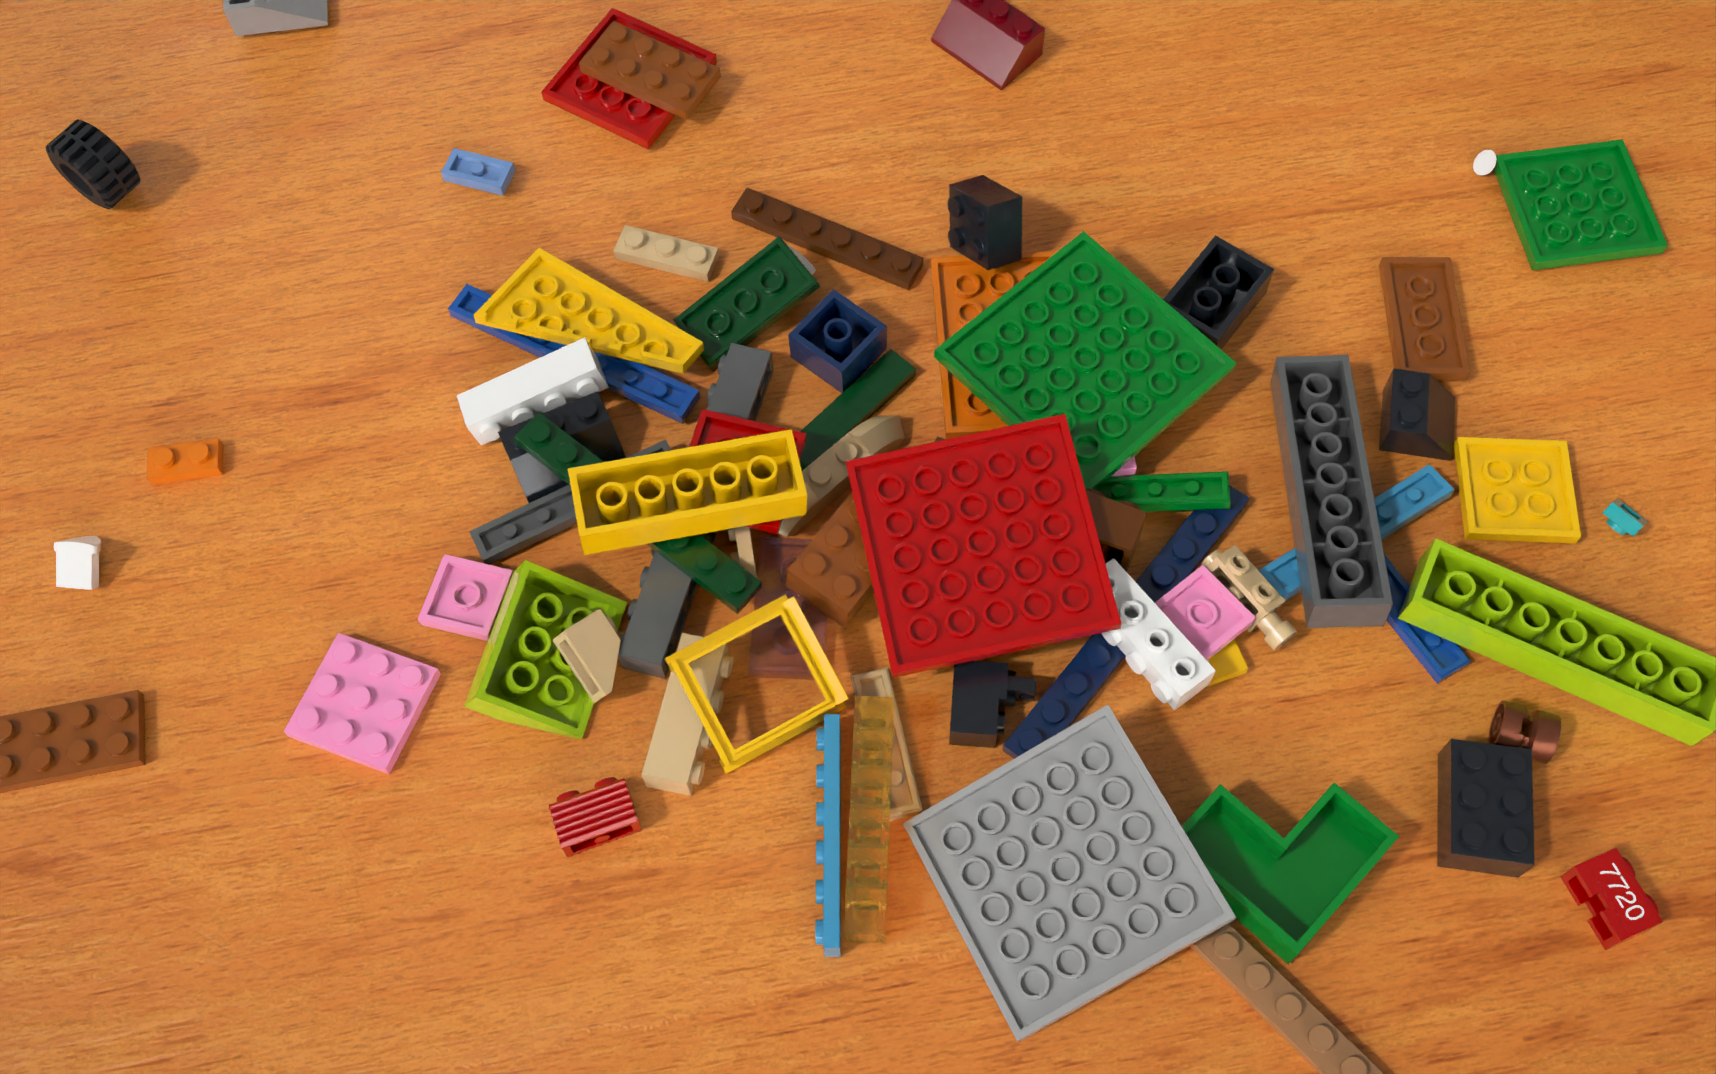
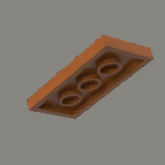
[579,21,721,120]
[1379,257,1471,380]
[0,690,145,793]

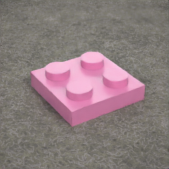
[418,554,513,641]
[1155,565,1256,661]

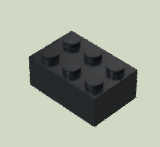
[1163,235,1274,349]
[1437,739,1534,878]

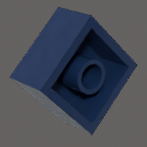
[788,289,887,393]

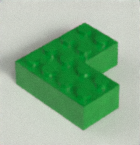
[1182,782,1399,964]

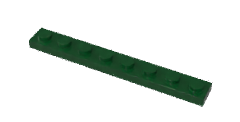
[514,412,762,614]

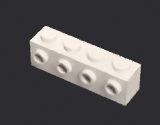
[457,337,609,445]
[1102,558,1216,711]

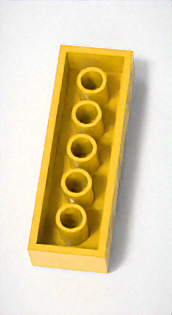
[568,429,807,555]

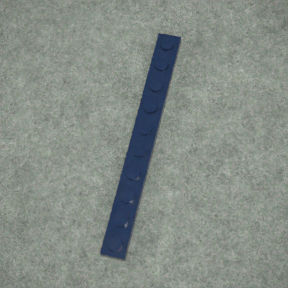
[1002,485,1249,759]

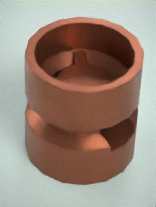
[1488,700,1561,764]

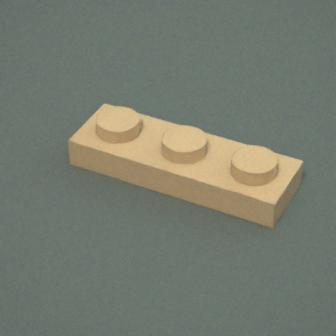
[613,225,719,282]

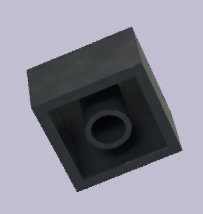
[948,175,1022,270]

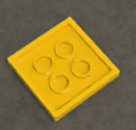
[1454,437,1581,544]

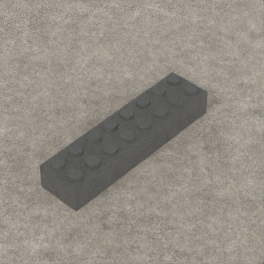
[1270,355,1393,628]

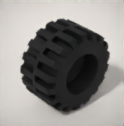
[45,119,141,209]

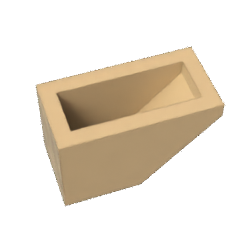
[553,609,621,703]

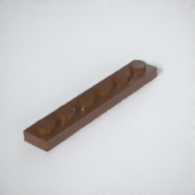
[731,188,923,290]

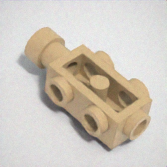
[1202,545,1297,651]

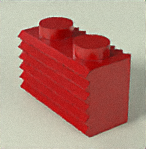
[549,777,642,857]

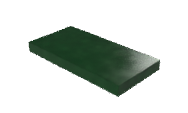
[673,236,820,371]

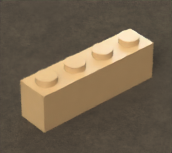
[641,633,733,796]

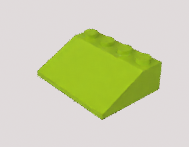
[464,560,627,739]

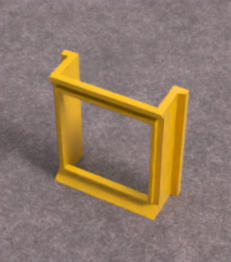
[665,594,849,774]

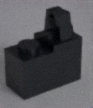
[949,661,1036,748]

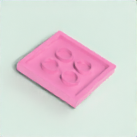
[284,633,441,774]

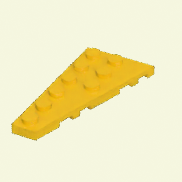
[474,248,704,374]

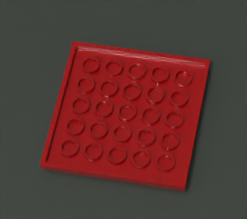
[846,414,1122,678]

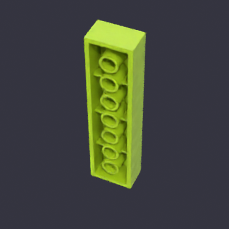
[1398,538,1716,746]

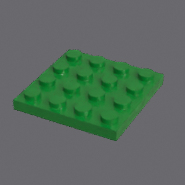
[1493,139,1668,270]

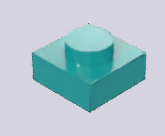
[1603,498,1648,536]

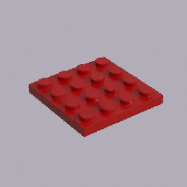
[541,8,717,150]

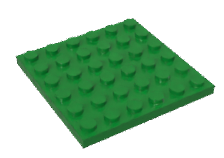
[934,231,1237,490]

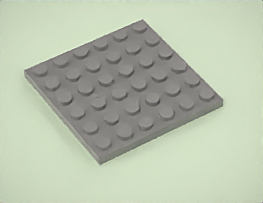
[902,705,1237,1042]

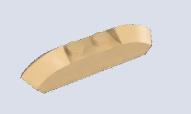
[779,415,905,537]

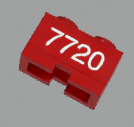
[1561,848,1663,950]

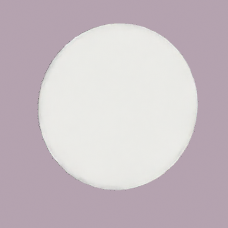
[1473,150,1497,176]

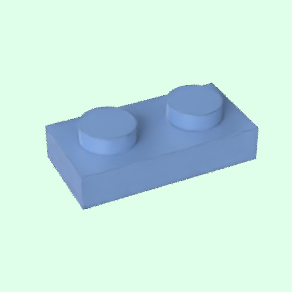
[441,148,516,196]

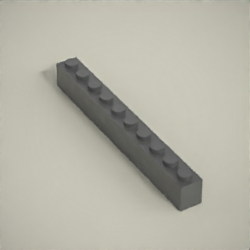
[618,343,773,679]

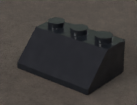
[498,391,626,503]

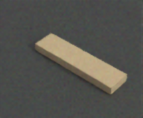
[851,668,923,822]

